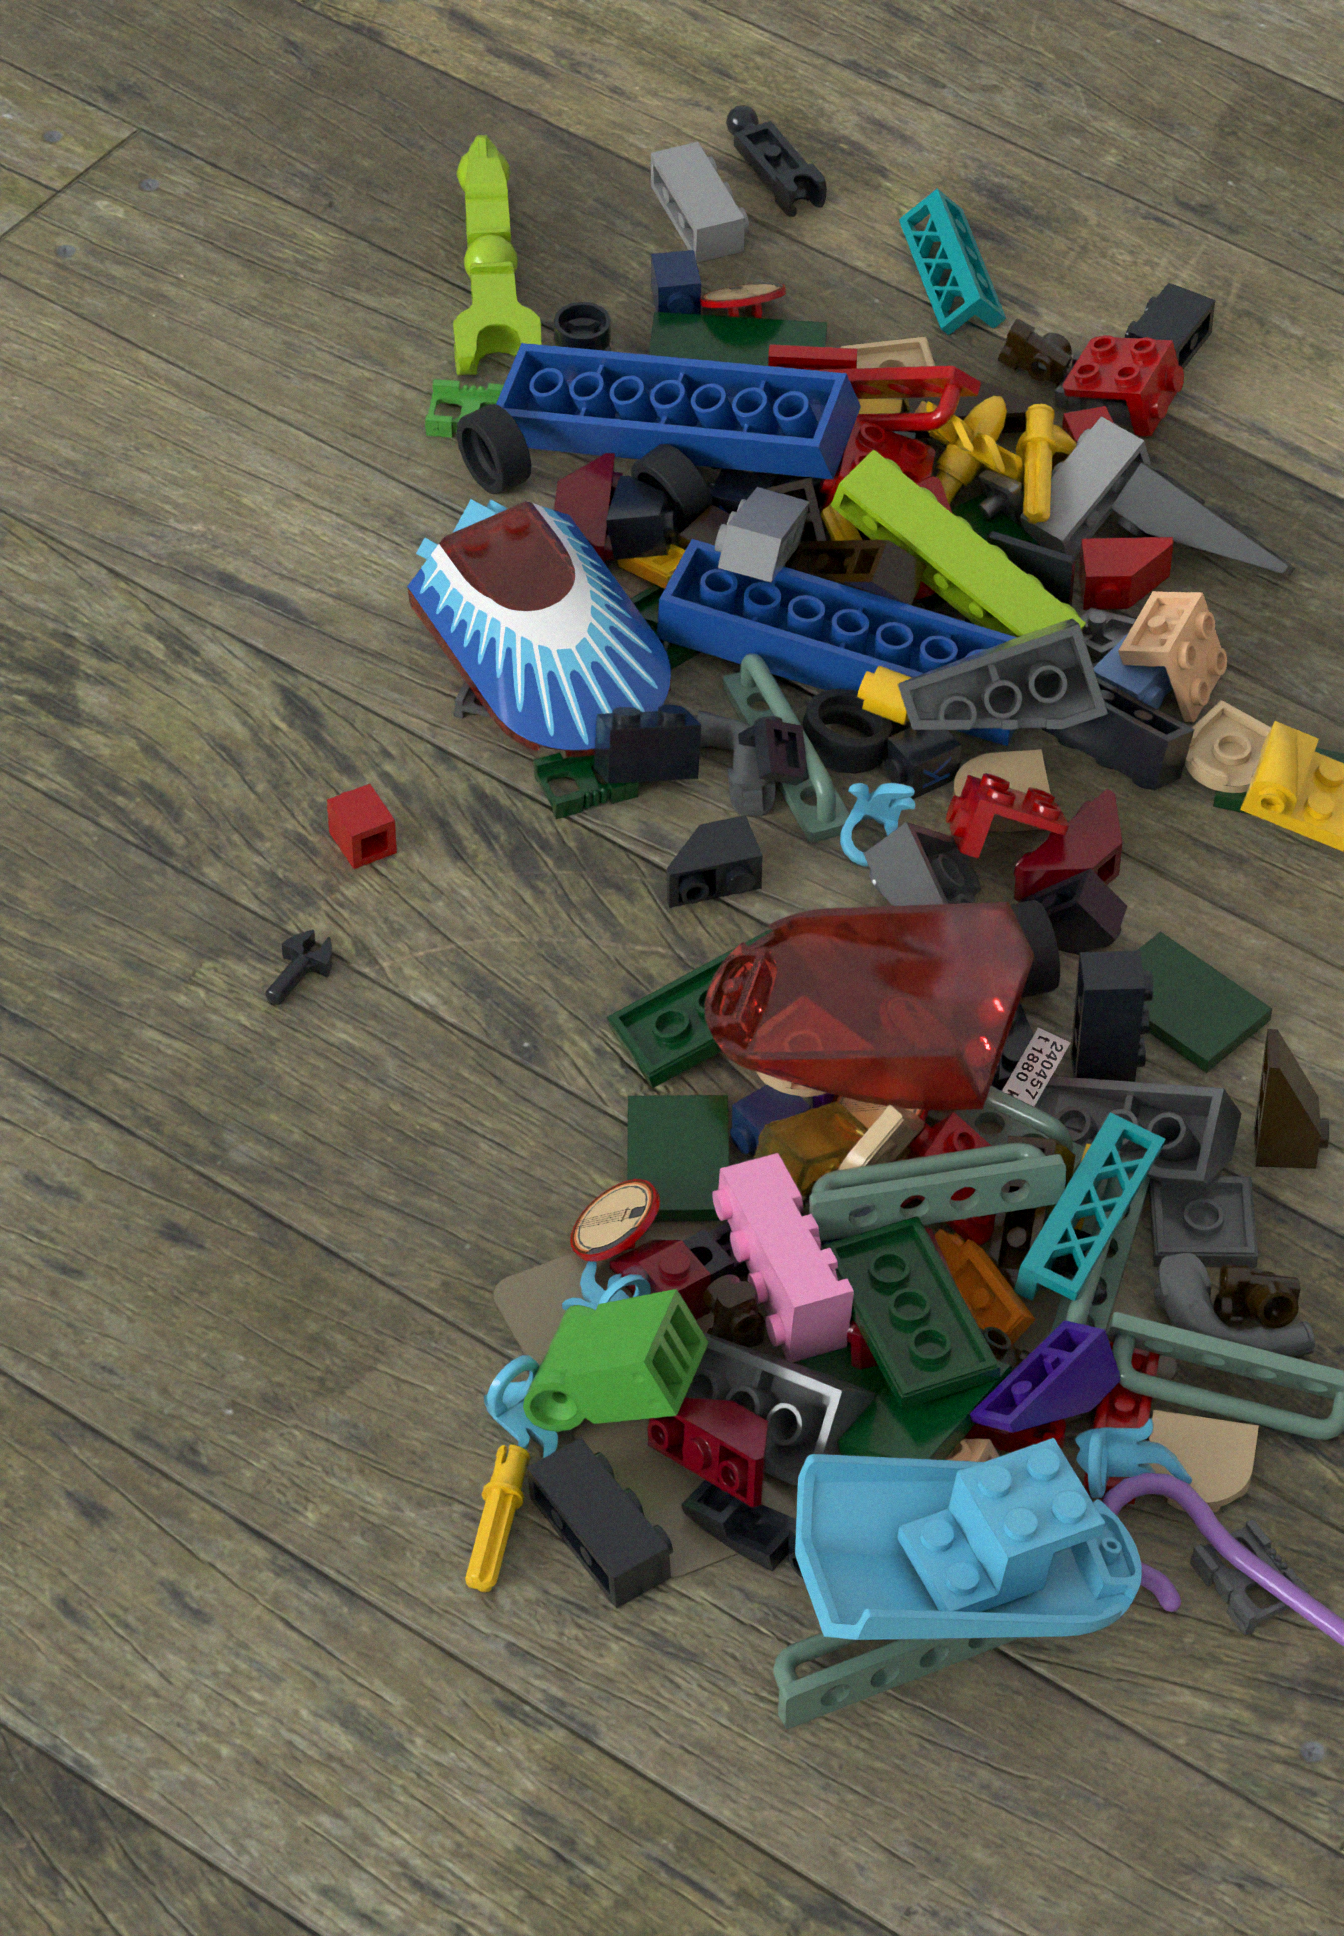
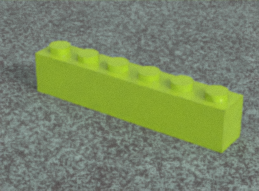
[831,449,1086,637]

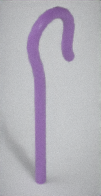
[1101,1473,1344,1647]

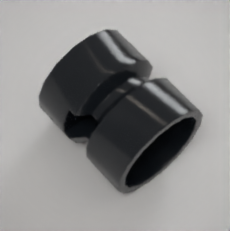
[554,302,611,351]

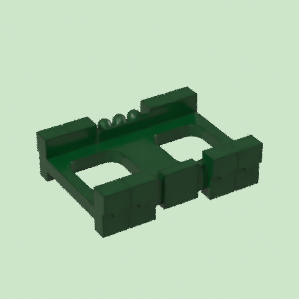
[533,748,639,819]

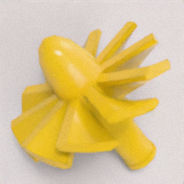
[915,396,1025,505]

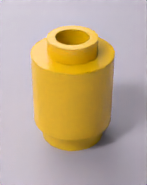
[857,665,912,725]

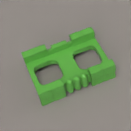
[425,379,504,438]

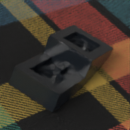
[681,1480,796,1571]

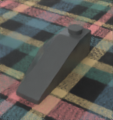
[1110,463,1295,575]
[898,618,1108,730]
[864,822,1007,996]
[1034,1076,1242,1185]
[685,1332,875,1487]

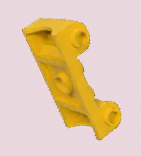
[1240,721,1344,852]

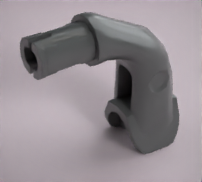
[693,711,776,816]
[1154,1253,1315,1357]

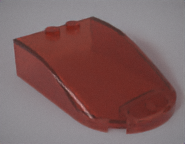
[705,902,1035,1110]

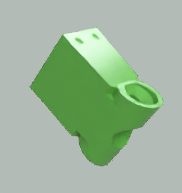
[523,1289,709,1432]

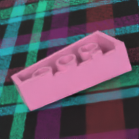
[713,1153,854,1362]

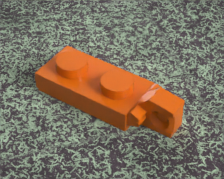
[935,1228,1036,1345]

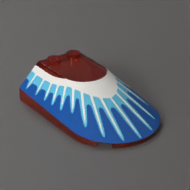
[407,501,671,757]

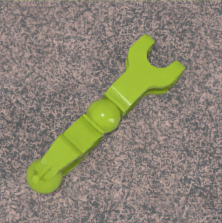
[453,135,542,375]

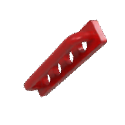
[815,366,981,431]

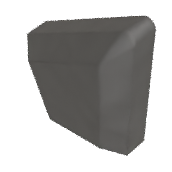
[978,470,1024,525]
[1080,607,1136,659]

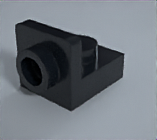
[738,716,808,785]

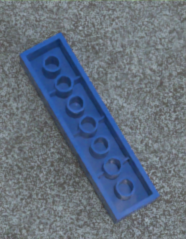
[496,343,861,480]
[657,539,1017,746]

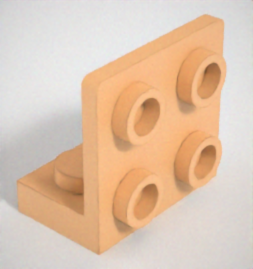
[1118,591,1227,722]

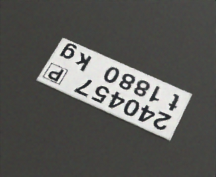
[1002,1028,1071,1106]

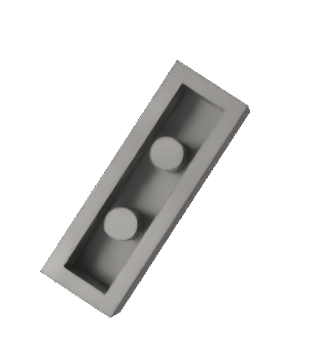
[651,142,749,263]
[1020,416,1151,558]
[715,487,810,582]

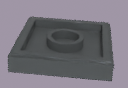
[1149,1176,1258,1267]

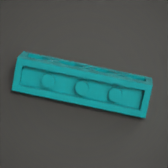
[899,188,1006,335]
[1014,1112,1165,1301]

